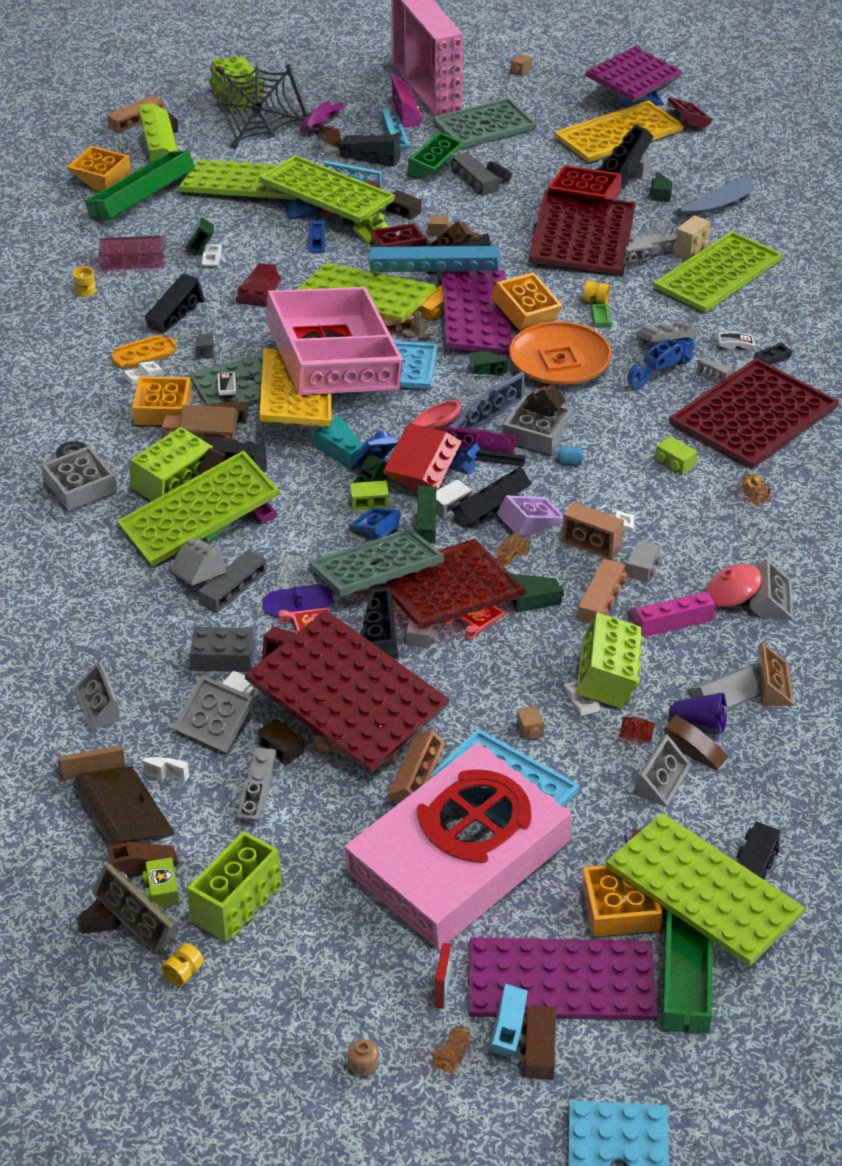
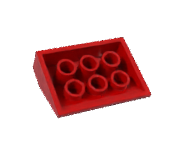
[548,165,621,200]
[383,423,462,494]

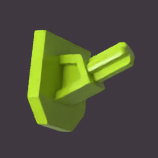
[353,213,389,245]

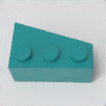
[314,415,363,470]

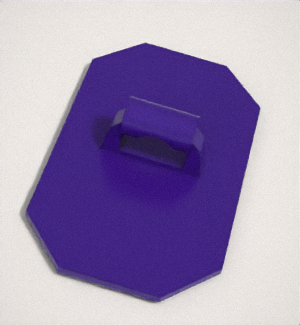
[262,584,334,618]

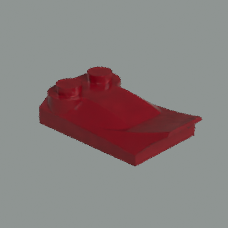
[667,97,712,130]
[371,223,430,247]
[236,263,281,307]

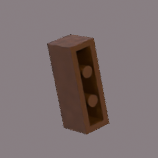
[521,1005,556,1080]

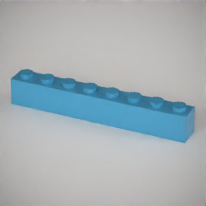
[369,246,501,272]

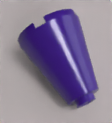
[669,693,727,734]

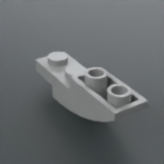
[622,234,676,263]
[237,747,276,821]

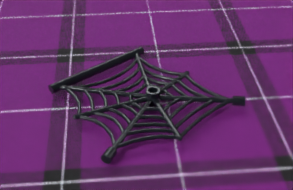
[215,64,309,149]

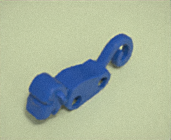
[627,337,695,389]

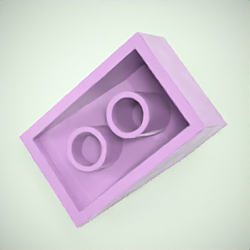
[497,496,563,536]

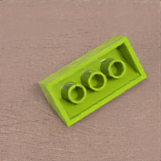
[138,103,178,161]

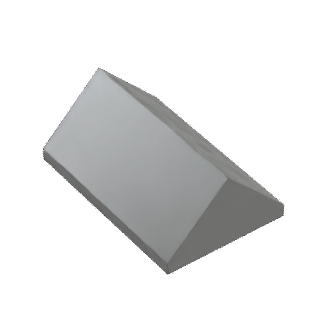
[74,660,120,729]
[688,667,761,710]
[637,734,692,807]

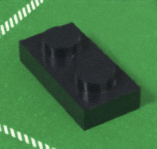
[754,343,792,365]

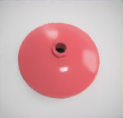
[412,400,461,431]
[706,564,762,607]

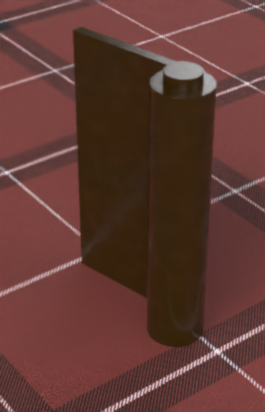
[73,766,174,846]

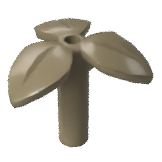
[402,311,430,339]

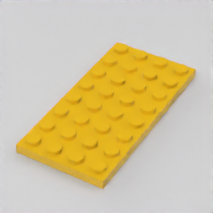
[554,100,684,163]
[259,348,331,427]

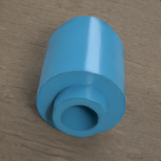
[557,446,583,465]

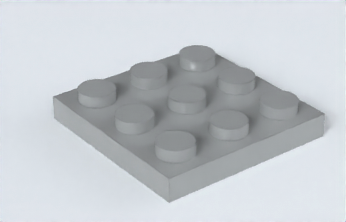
[636,321,701,342]
[173,675,256,754]

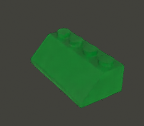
[407,132,464,179]

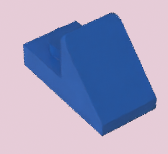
[309,221,326,252]
[449,443,480,475]

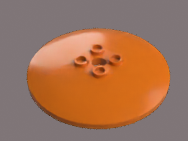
[510,321,611,385]

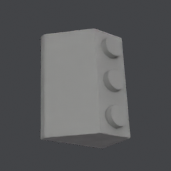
[170,538,227,585]
[749,559,793,620]

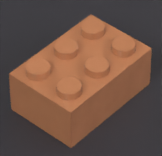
[562,502,624,560]

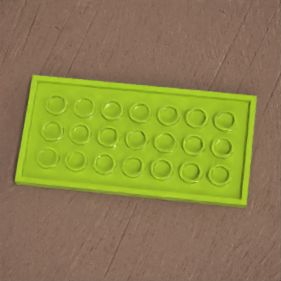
[259,155,395,223]
[179,159,297,200]
[653,231,783,313]
[296,263,436,323]
[117,450,281,567]
[606,813,806,967]

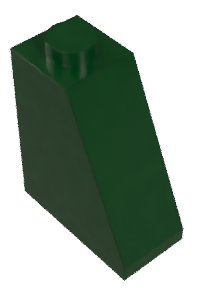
[185,217,215,256]
[417,486,437,543]
[506,574,564,613]

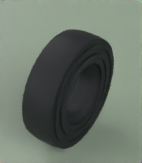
[486,161,512,181]

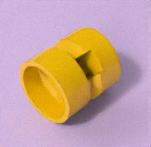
[73,267,96,297]
[583,281,610,304]
[161,943,205,987]

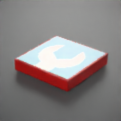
[435,943,452,1009]

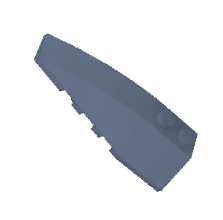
[672,174,755,215]
[449,372,525,429]

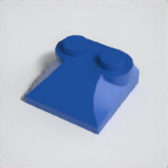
[283,198,320,220]
[351,430,398,466]
[349,507,401,540]

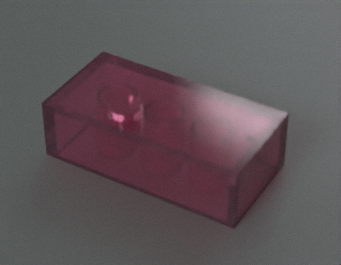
[99,235,165,271]

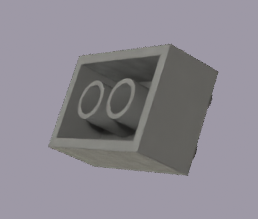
[190,627,255,672]

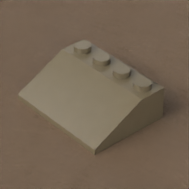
[92,862,179,955]

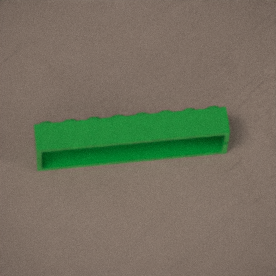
[84,150,195,220]
[662,909,713,1034]

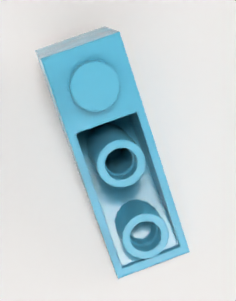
[487,984,528,1058]

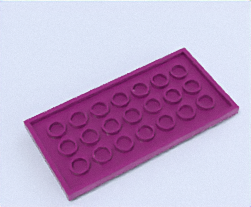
[584,46,682,102]
[441,269,512,355]
[469,937,657,1021]

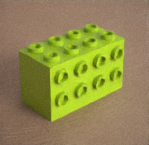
[209,56,265,112]
[130,427,213,501]
[576,612,643,709]
[187,831,282,942]

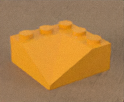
[67,146,131,191]
[490,272,563,330]
[132,377,192,425]
[582,865,662,937]

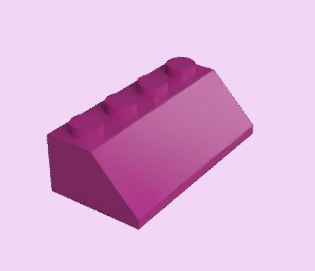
[391,74,422,128]
[626,592,715,637]

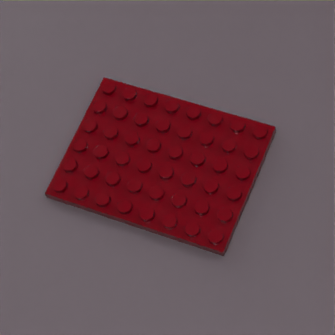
[529,189,636,275]
[669,358,839,469]
[245,610,450,774]

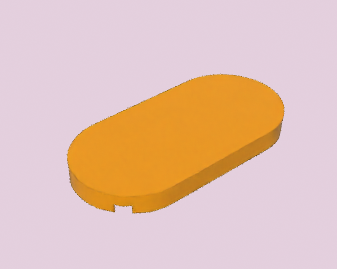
[111,335,176,369]

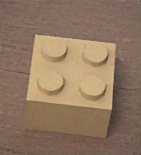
[674,215,711,260]

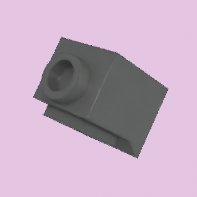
[196,333,214,359]

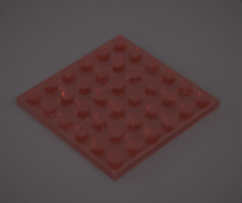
[380,539,526,629]

